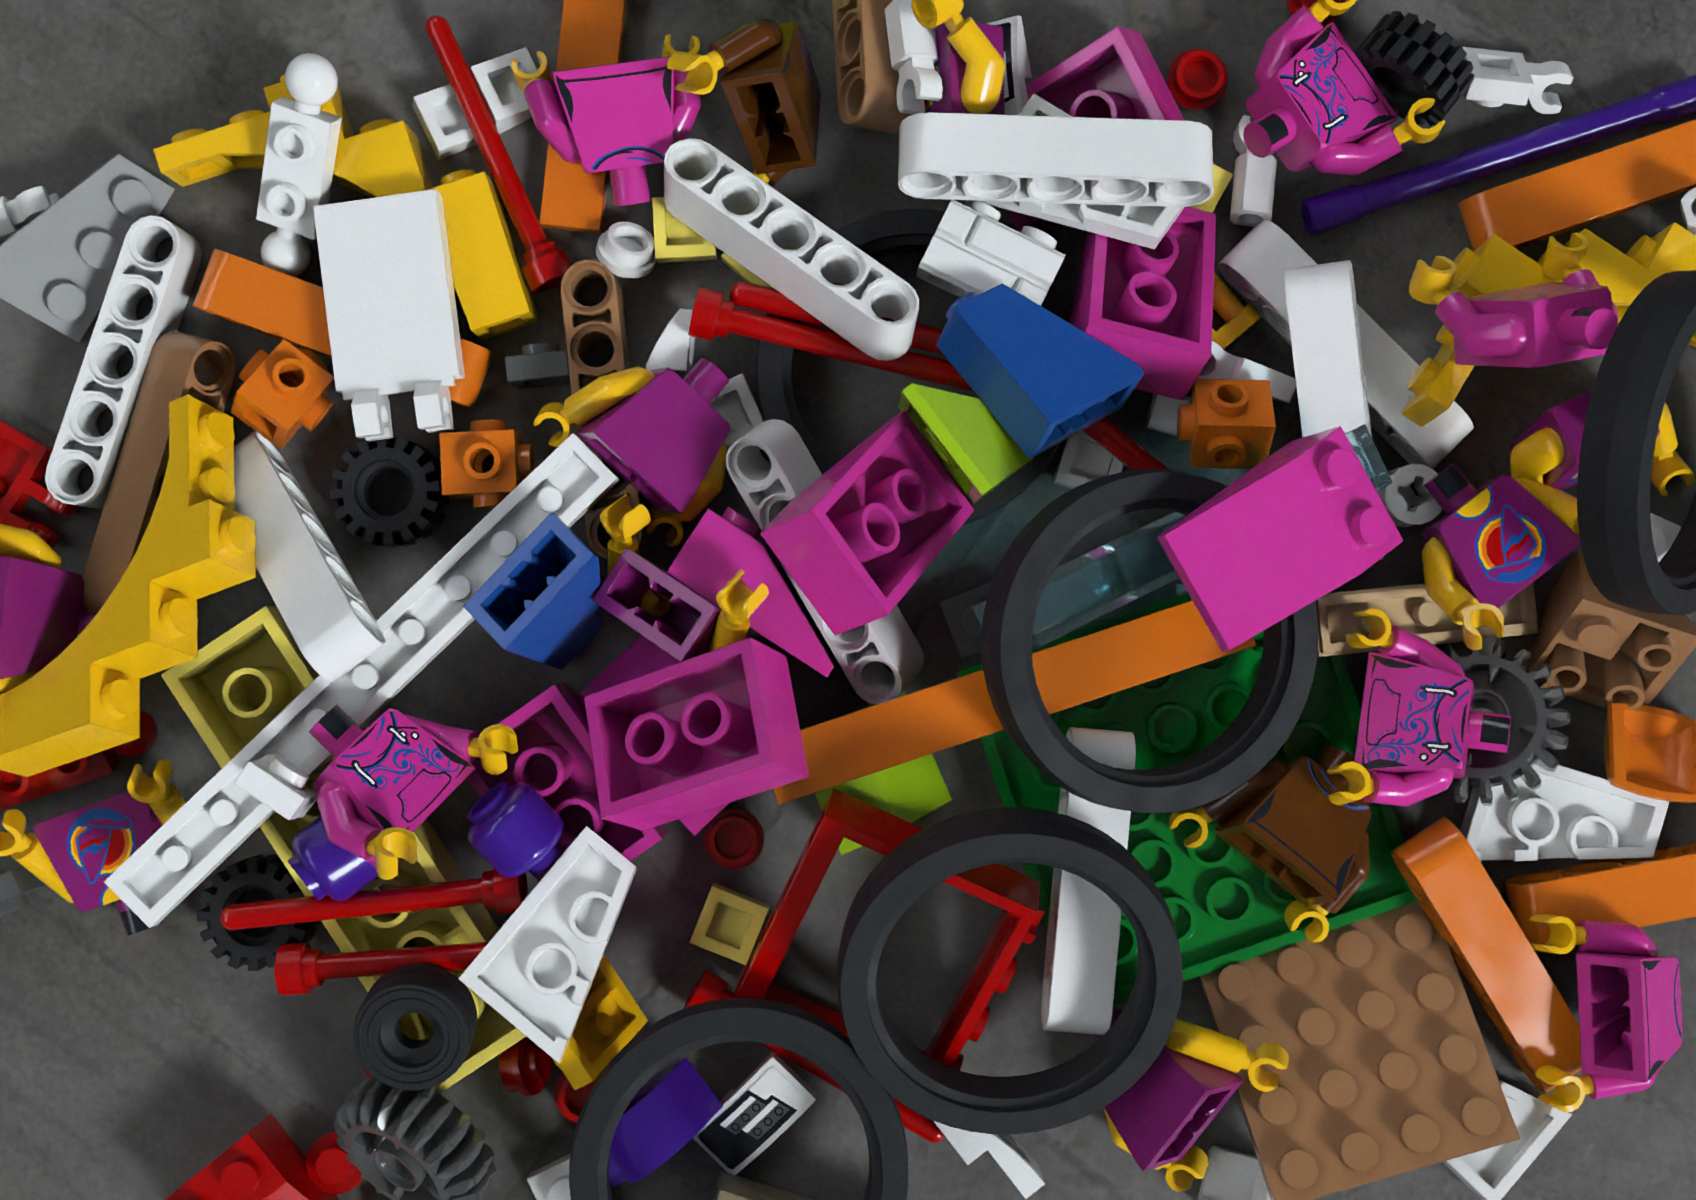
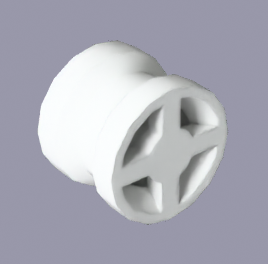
[1377,464,1442,527]

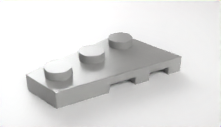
[0,153,175,343]

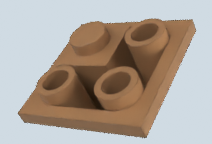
[1525,550,1696,709]

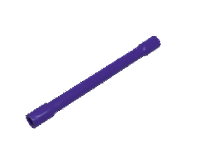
[1300,74,1696,235]

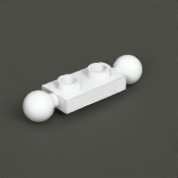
[256,53,342,277]

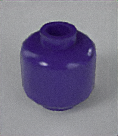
[467,782,564,878]
[288,816,378,901]

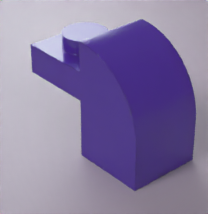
[609,1057,723,1187]

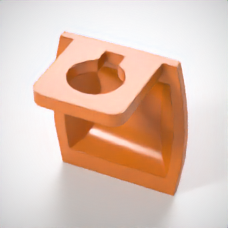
[1604,703,1696,803]

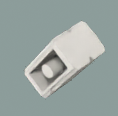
[916,200,1066,306]

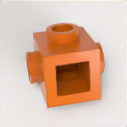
[231,339,334,450]
[1177,379,1276,469]
[439,420,536,509]

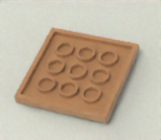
[1198,901,1520,1200]

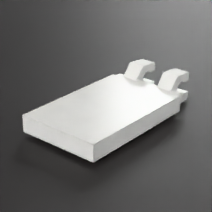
[313,189,465,441]

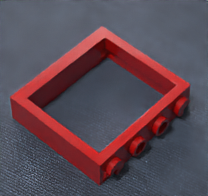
[732,788,1045,1071]

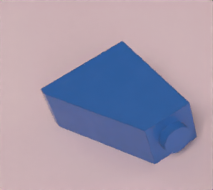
[936,283,1145,459]
[463,512,603,670]

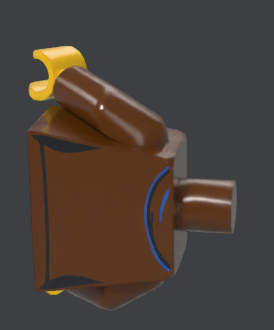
[667,19,821,186]
[1169,746,1372,943]

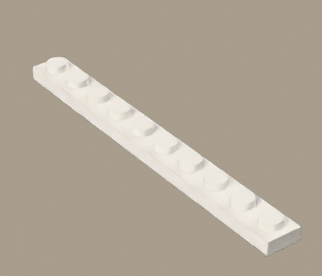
[104,433,619,928]

